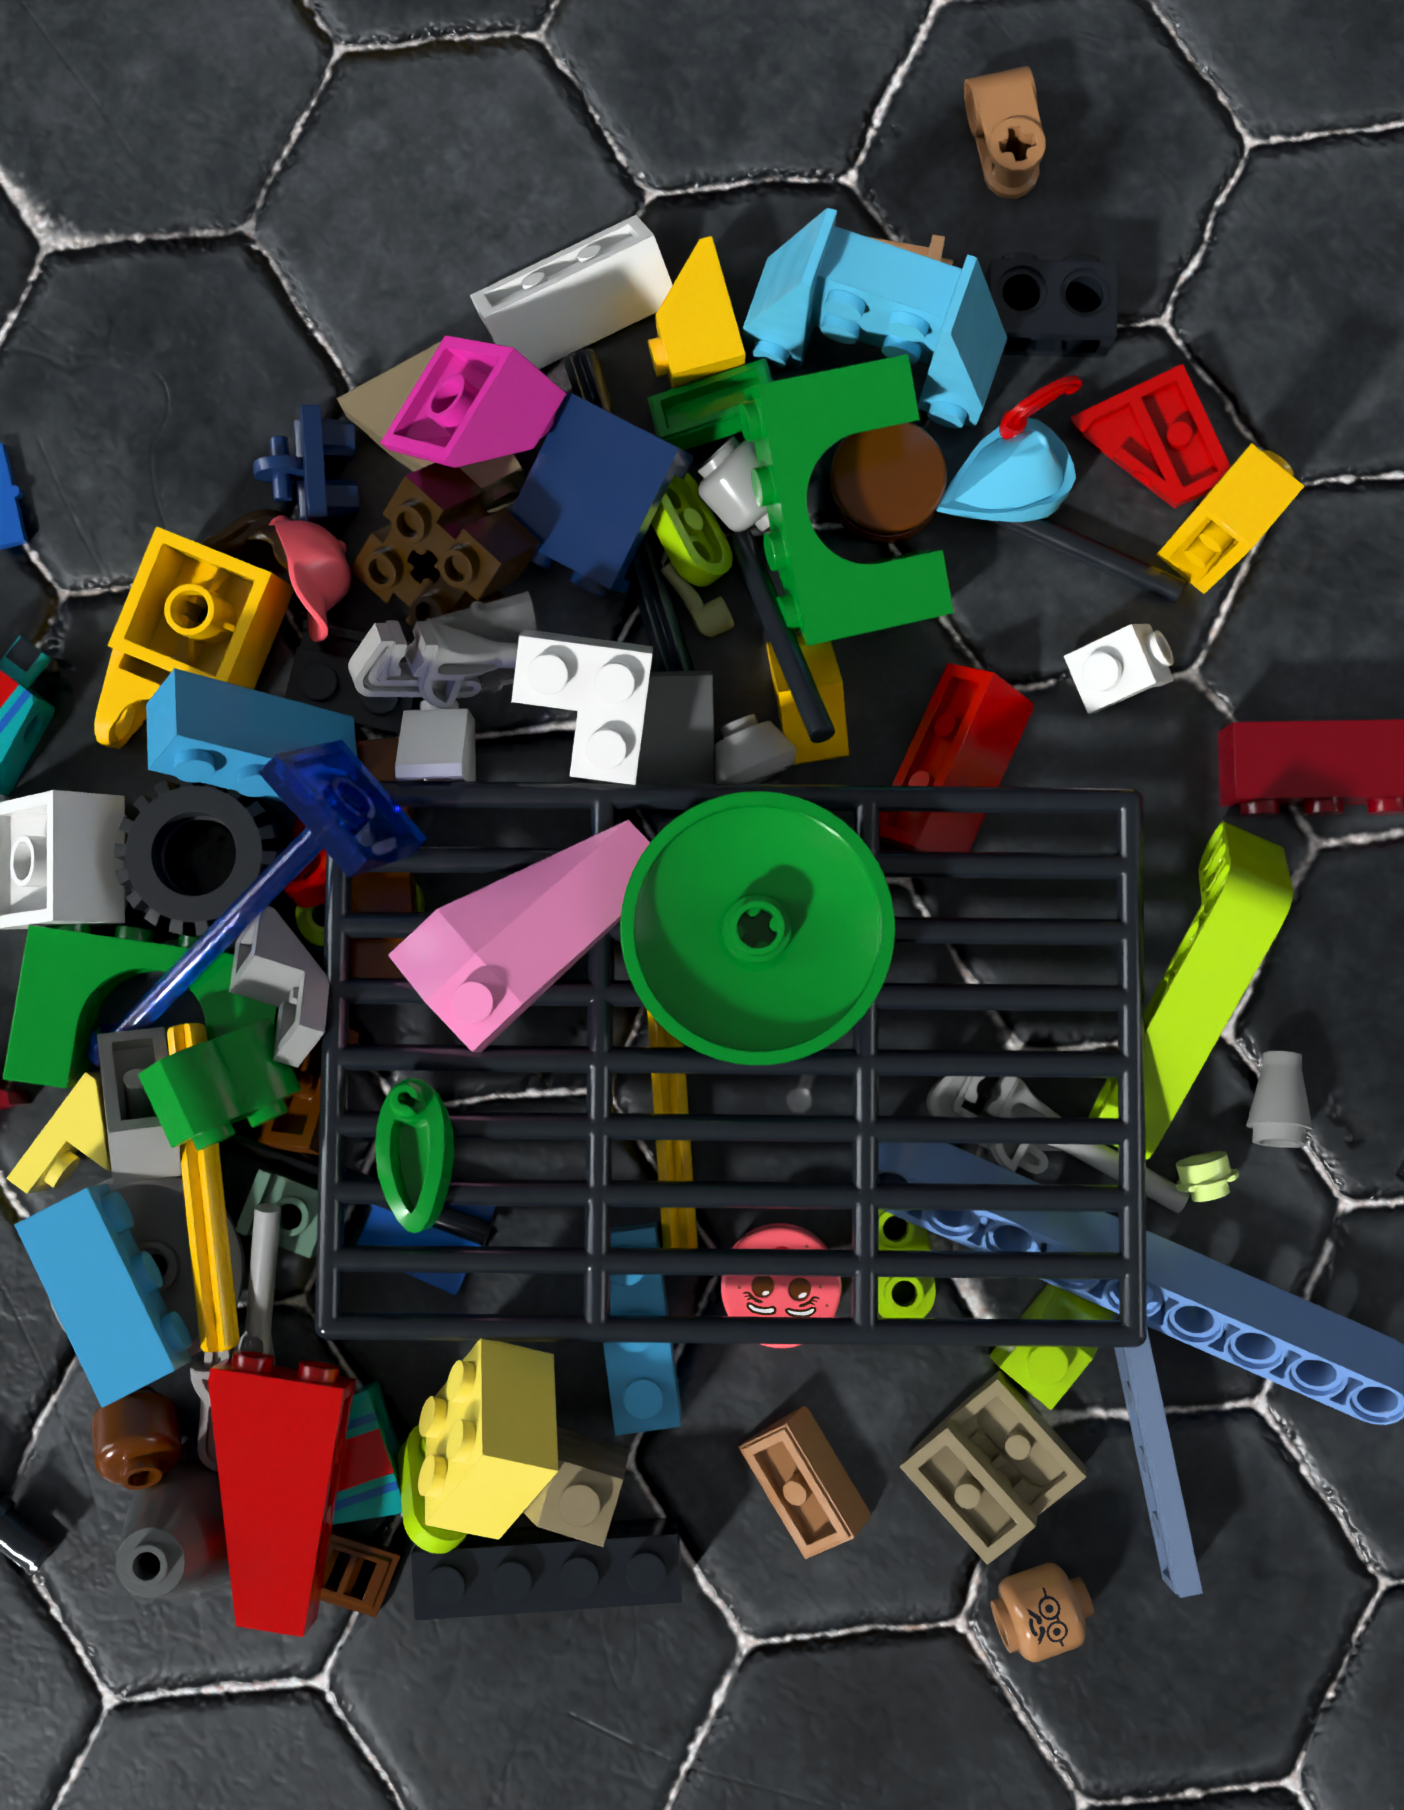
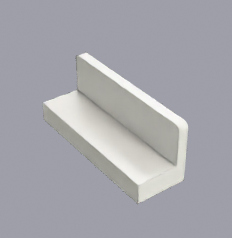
[470,215,673,369]

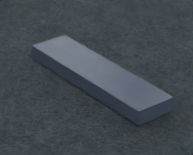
[1114,1330,1203,1598]

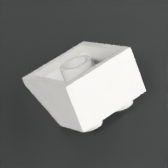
[0,790,130,930]

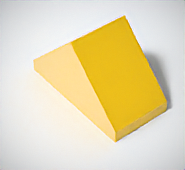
[766,641,849,766]

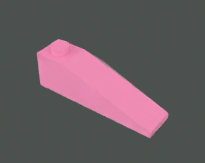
[388,820,650,1052]

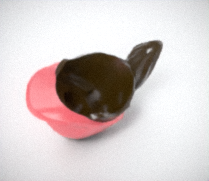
[201,509,352,642]

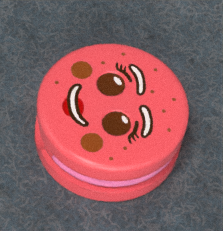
[721,1223,842,1348]

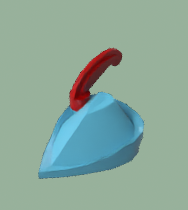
[937,375,1082,522]

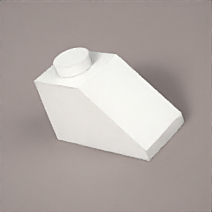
[395,701,476,781]

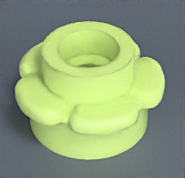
[1175,1151,1239,1202]

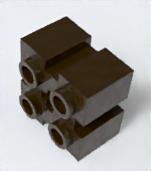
[350,463,541,635]

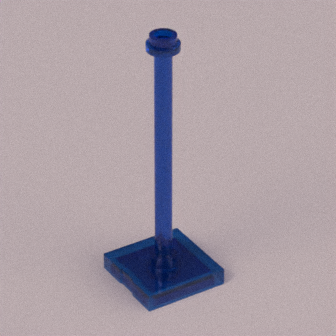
[86,739,427,1069]

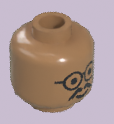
[991,1562,1094,1662]

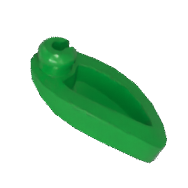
[375,1078,455,1233]

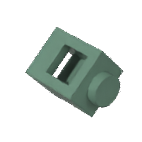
[235,1166,345,1258]

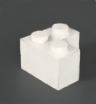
[511,629,653,785]

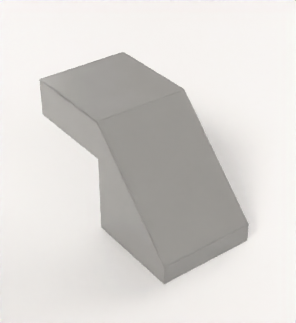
[229,904,330,1068]

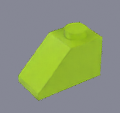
[989,1283,1115,1410]

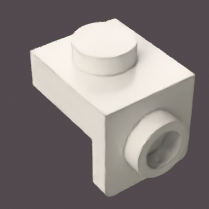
[1064,624,1174,714]

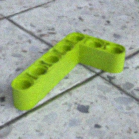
[1088,821,1294,1160]

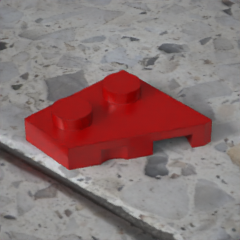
[1070,364,1231,509]

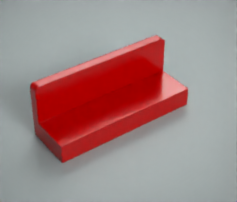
[880,663,1034,852]

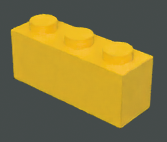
[1156,443,1304,594]

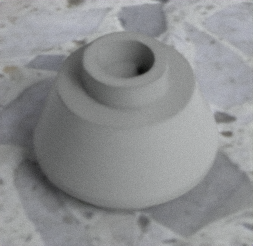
[714,714,797,784]

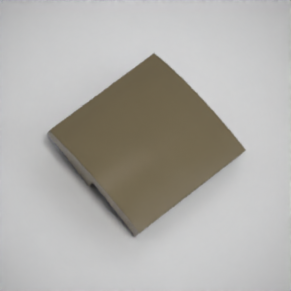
[899,1370,1087,1565]

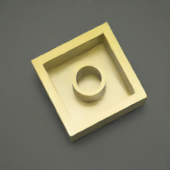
[418,1338,559,1540]

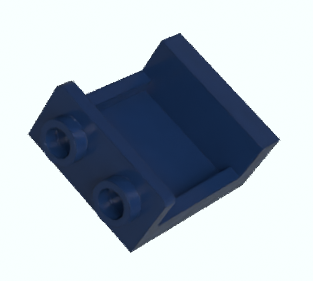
[510,392,695,597]

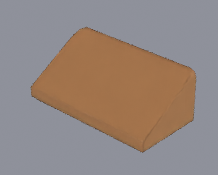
[738,1406,871,1559]

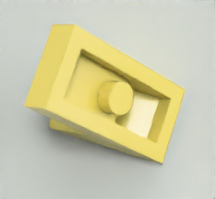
[6,1072,112,1194]

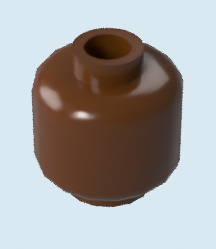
[91,1386,183,1490]

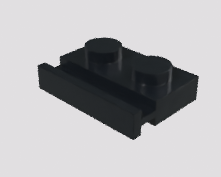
[285,619,418,736]

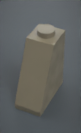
[337,341,526,513]
[523,1426,630,1547]

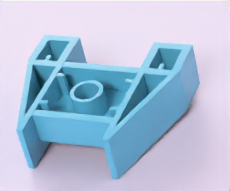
[742,207,1007,429]

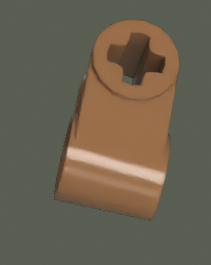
[964,66,1046,199]

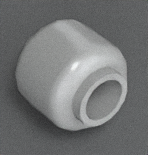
[698,436,770,532]

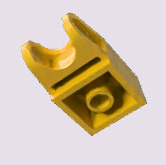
[94,526,294,749]

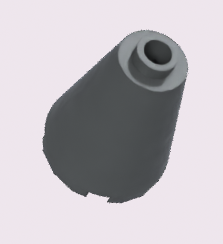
[116,1460,230,1598]

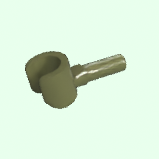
[660,561,734,637]

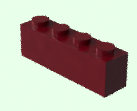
[1217,719,1404,817]

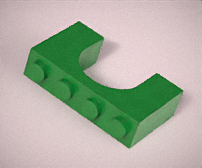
[739,354,954,646]
[3,924,279,1089]

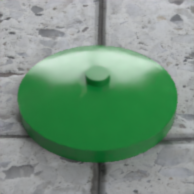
[620,791,895,1065]

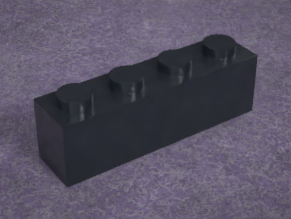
[411,1517,683,1620]

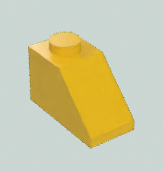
[648,236,746,389]

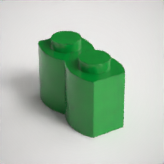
[138,1018,302,1151]

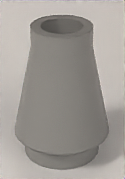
[1246,1051,1313,1148]

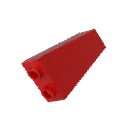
[208,1351,356,1637]

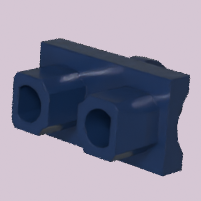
[253,404,359,526]

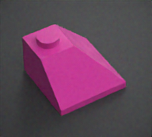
[380,335,566,468]

